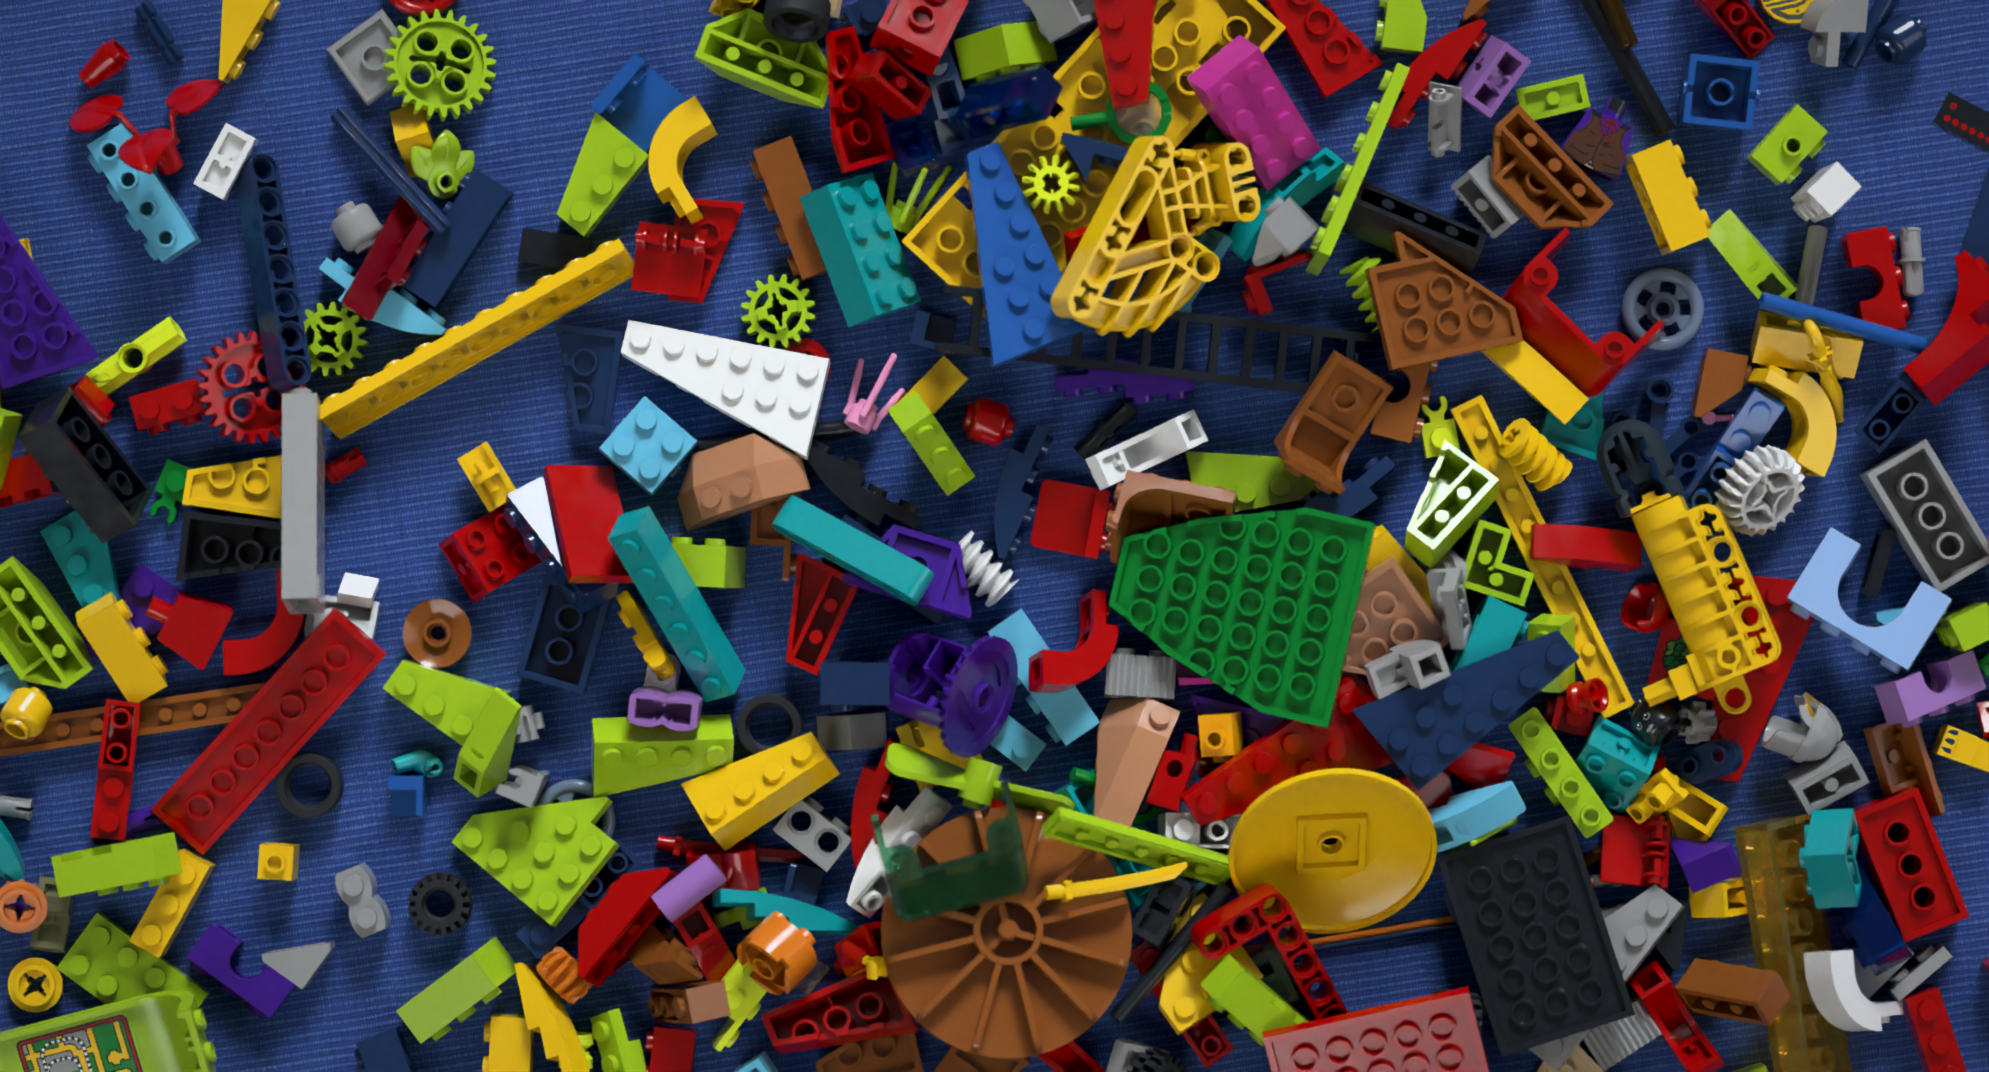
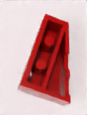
[786,552,859,675]

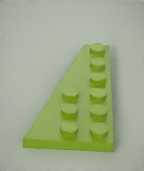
[1305,63,1410,276]

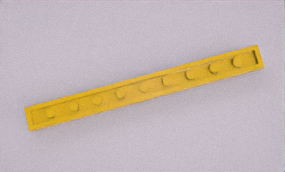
[1450,395,1634,719]

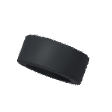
[763,0,831,43]
[736,693,803,755]
[275,752,344,819]

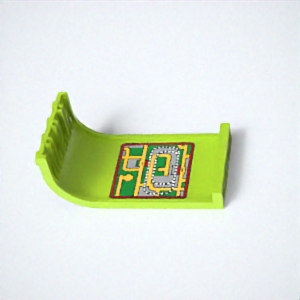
[0,990,217,1072]

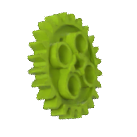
[383,9,496,122]

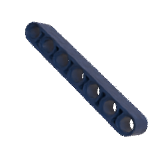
[235,153,311,393]

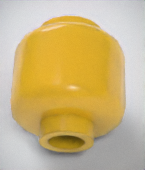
[0,687,52,739]

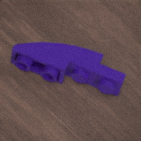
[1054,359,1195,404]

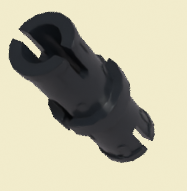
[1073,399,1138,460]

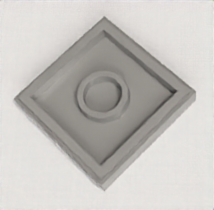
[326,9,419,106]

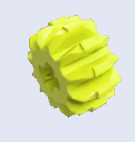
[1022,155,1081,214]

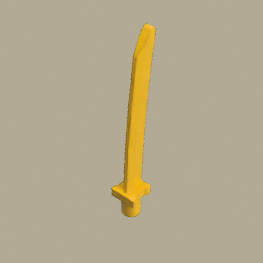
[1044,862,1188,902]

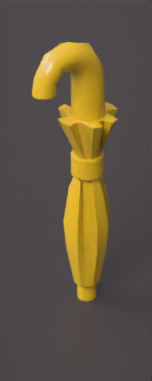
[1803,319,1844,423]

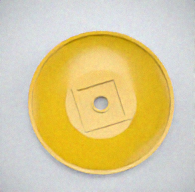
[1228,768,1437,934]

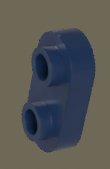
[1678,738,1743,784]

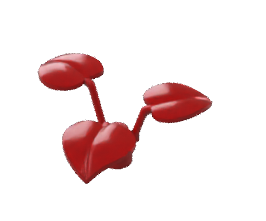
[68,79,226,176]

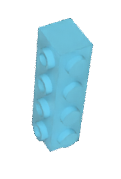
[86,123,202,264]

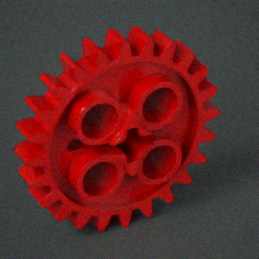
[194,331,308,444]

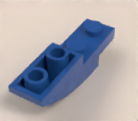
[1682,386,1785,522]

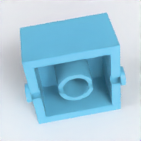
[599,396,697,496]

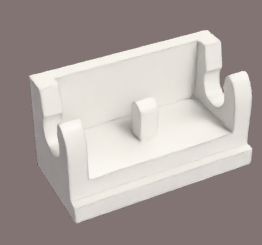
[193,123,259,201]

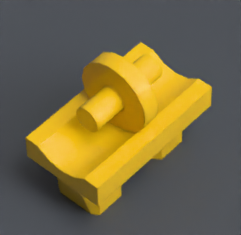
[457,441,516,512]
[1626,768,1689,824]

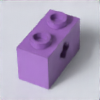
[1456,35,1531,118]

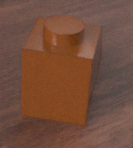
[1689,348,1752,418]

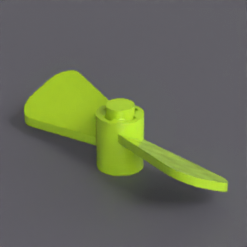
[885,743,1075,816]

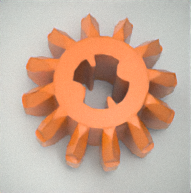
[536,946,592,1004]

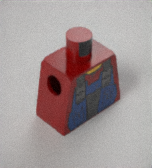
[1146,733,1213,813]

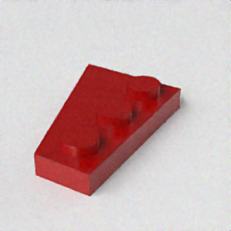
[668,198,746,304]

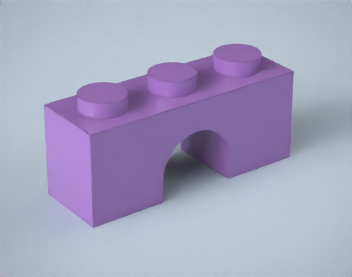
[1874,649,1986,728]

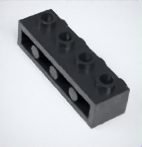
[1341,181,1488,277]

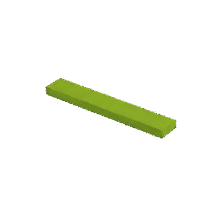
[1042,806,1231,886]

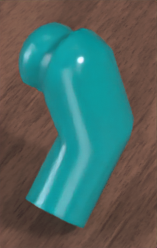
[391,750,444,778]

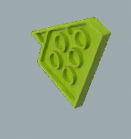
[452,796,620,927]

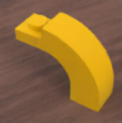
[648,96,718,225]
[1748,365,1837,477]

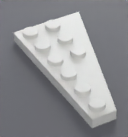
[621,320,831,460]

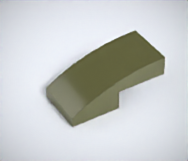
[30,876,74,954]

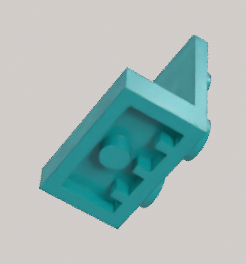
[1574,716,1660,813]

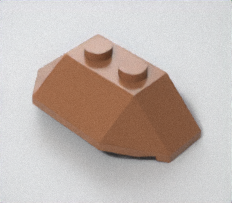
[677,433,811,531]

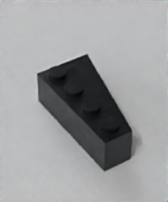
[176,511,328,580]

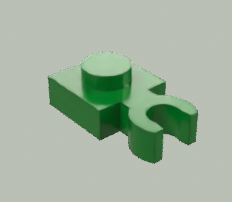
[150,459,192,524]

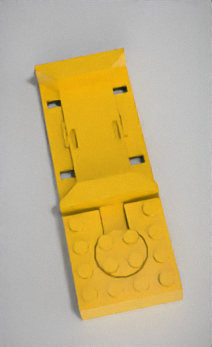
[901,0,1286,319]

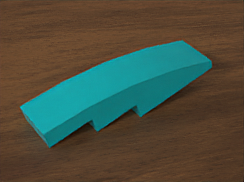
[712,889,856,935]

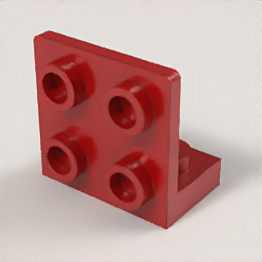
[438,504,541,603]

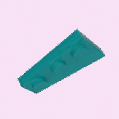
[1539,391,1604,461]
[40,510,121,608]

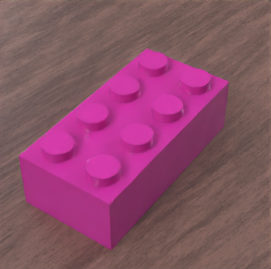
[1186,35,1320,191]

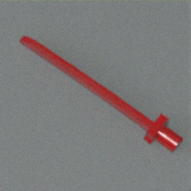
[656,835,805,863]

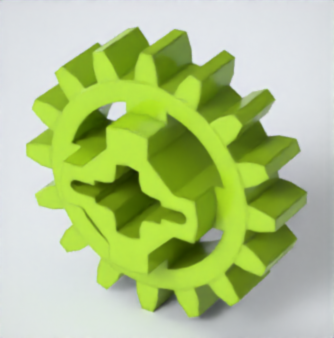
[741,274,816,349]
[304,302,368,377]

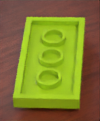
[56,912,211,1009]

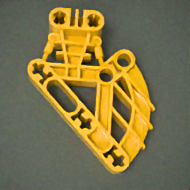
[1051,136,1260,338]

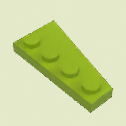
[1185,451,1334,512]

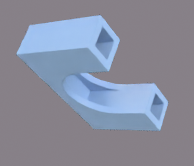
[1787,527,1952,674]

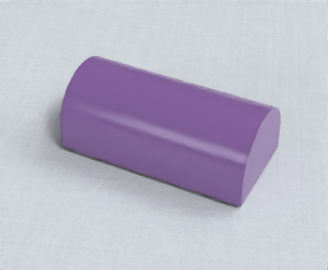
[651,854,727,923]

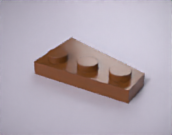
[815,1033,924,1072]

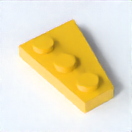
[182,455,282,520]

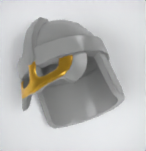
[1761,692,1843,763]

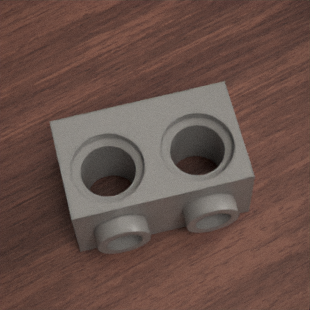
[773,795,851,872]

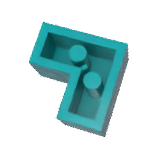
[1799,808,1862,909]

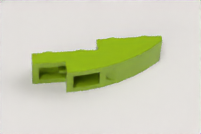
[590,1008,646,1072]

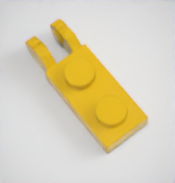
[615,590,676,680]

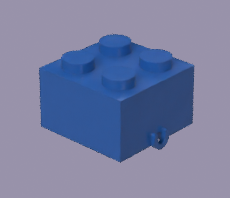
[1677,53,1760,134]

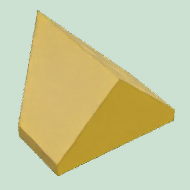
[1664,778,1729,841]

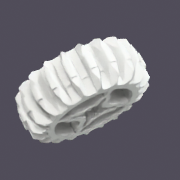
[1715,445,1805,537]

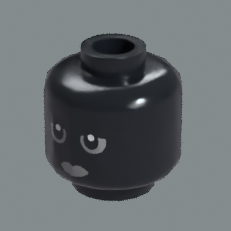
[1629,697,1681,747]

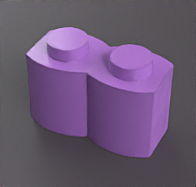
[627,686,703,731]

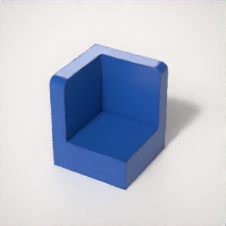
[388,774,427,818]

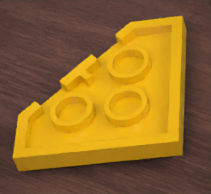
[1158,893,1264,1035]

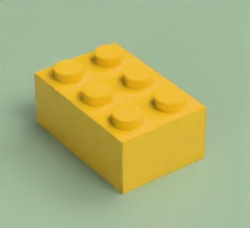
[1624,139,1712,256]

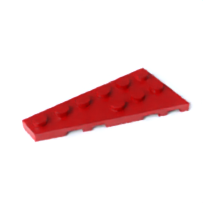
[1706,573,1814,782]
[1179,676,1395,826]

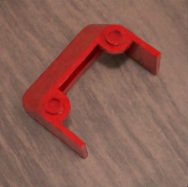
[1501,227,1665,398]

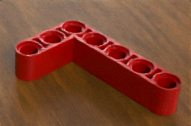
[1190,883,1348,1020]

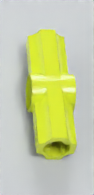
[85,316,187,396]

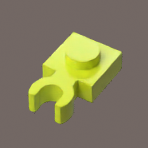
[1420,396,1460,459]

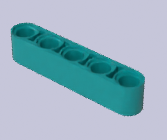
[771,495,935,606]

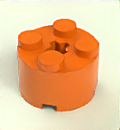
[736,911,817,995]

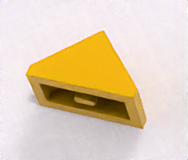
[390,104,435,178]

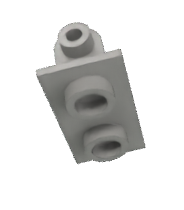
[1428,82,1462,157]

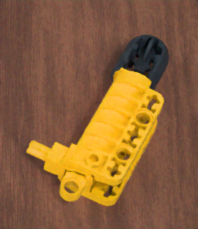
[1596,419,1782,714]

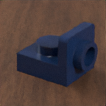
[840,0,888,41]

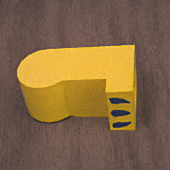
[1930,724,1989,773]

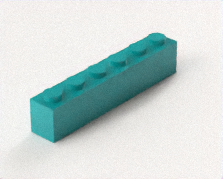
[608,506,746,703]

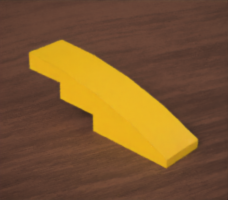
[1481,340,1589,425]
[514,962,590,1072]

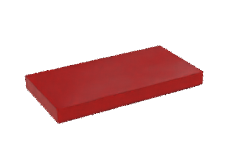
[543,465,634,583]

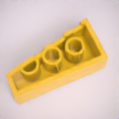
[681,732,840,851]

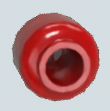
[962,397,1015,446]

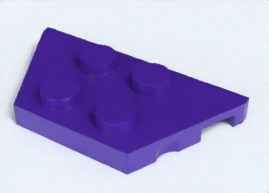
[842,525,972,621]

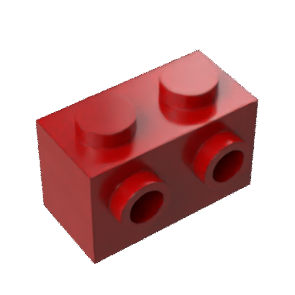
[129,378,207,436]

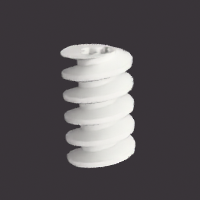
[958,530,1019,607]

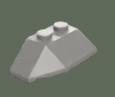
[1252,196,1318,267]

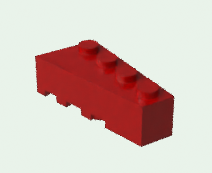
[761,970,920,1055]

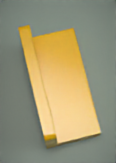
[900,356,969,415]

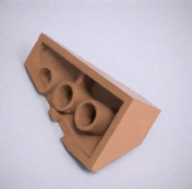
[1093,697,1181,827]

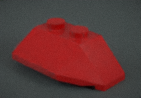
[578,867,678,988]

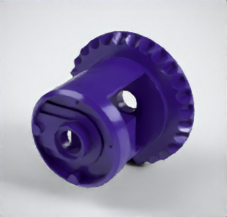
[886,630,1018,758]

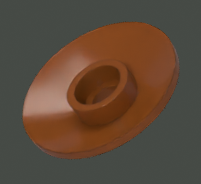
[402,599,472,668]

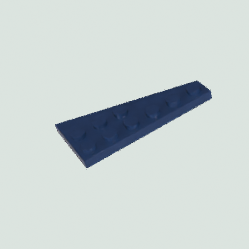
[1351,630,1580,791]

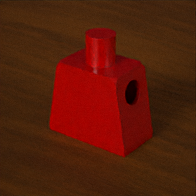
[144,590,233,671]

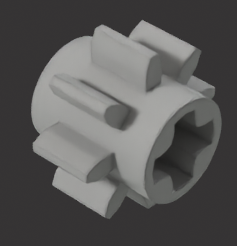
[1678,701,1717,745]
[515,705,546,744]

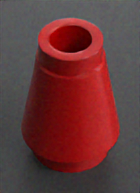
[78,39,131,88]

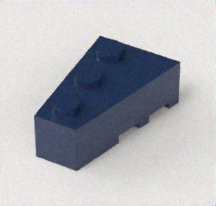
[820,660,889,712]

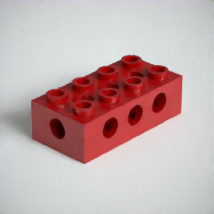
[869,0,969,77]
[1853,786,1970,942]

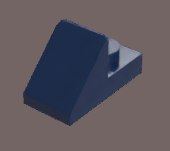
[1060,132,1129,184]

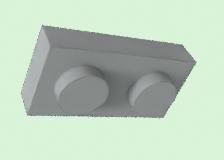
[1885,944,1953,1001]

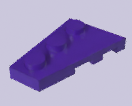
[84,563,180,663]

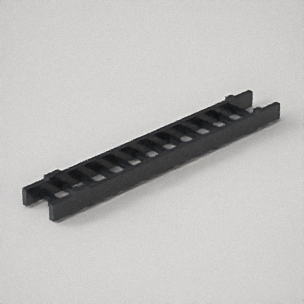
[934,284,1382,393]

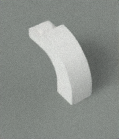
[1085,409,1208,491]
[1803,950,1904,1031]

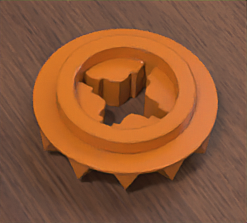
[0,879,48,933]

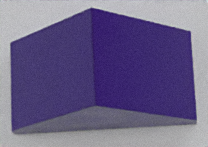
[1670,839,1742,893]

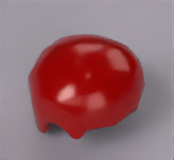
[1620,582,1671,634]

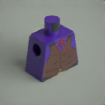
[1560,95,1634,184]

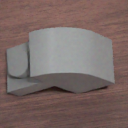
[1800,0,1869,67]
[1363,640,1451,699]

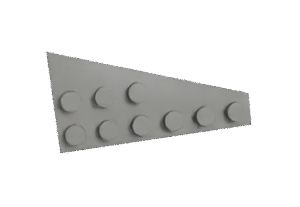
[1482,884,1685,1072]

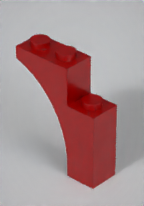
[1903,250,1989,406]

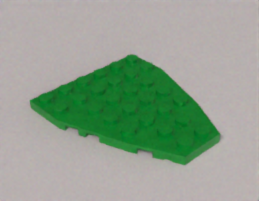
[1109,508,1377,728]

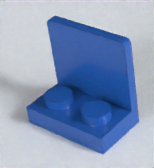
[590,53,688,152]

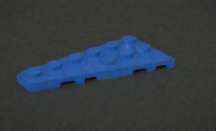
[964,141,1087,369]

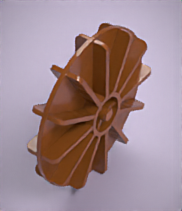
[881,807,1132,1059]

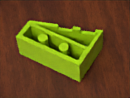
[1404,440,1499,569]
[51,832,182,898]
[396,936,516,1044]

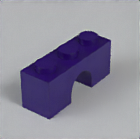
[187,921,296,1018]

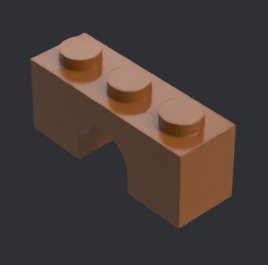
[1370,361,1439,445]

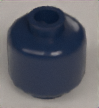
[1874,14,1927,65]

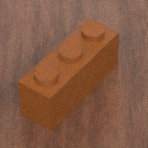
[1675,958,1791,1027]

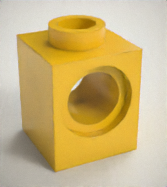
[257,842,300,881]

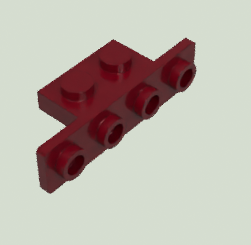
[341,194,429,321]

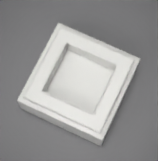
[337,572,379,608]

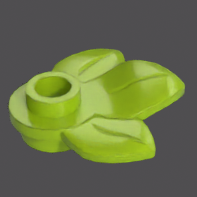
[410,129,475,199]

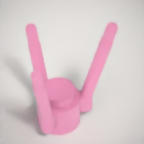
[842,353,905,435]

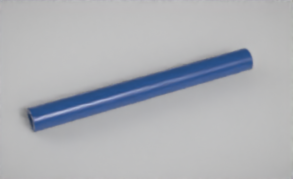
[1758,292,1927,354]

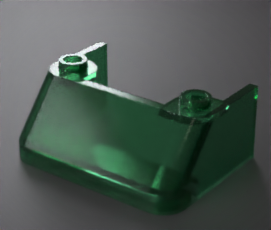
[870,781,1029,922]

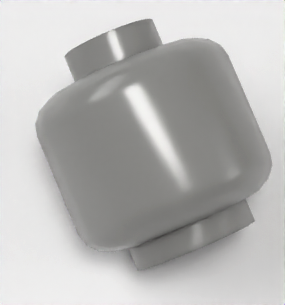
[331,201,382,254]

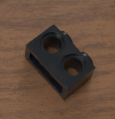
[1132,877,1197,951]

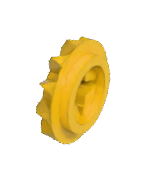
[8,957,63,1013]

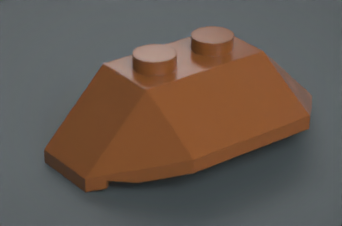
[1490,104,1614,229]

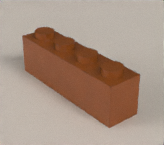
[749,136,827,281]

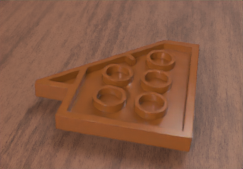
[1365,231,1523,371]

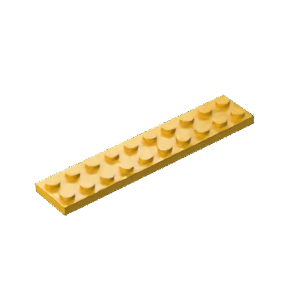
[320,239,634,440]

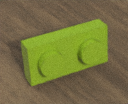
[1514,74,1591,121]

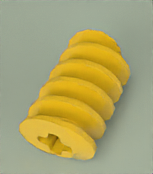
[1499,418,1573,491]

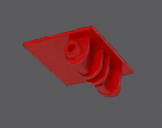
[631,221,708,298]
[1600,815,1671,889]

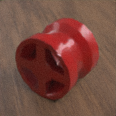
[1566,678,1609,717]

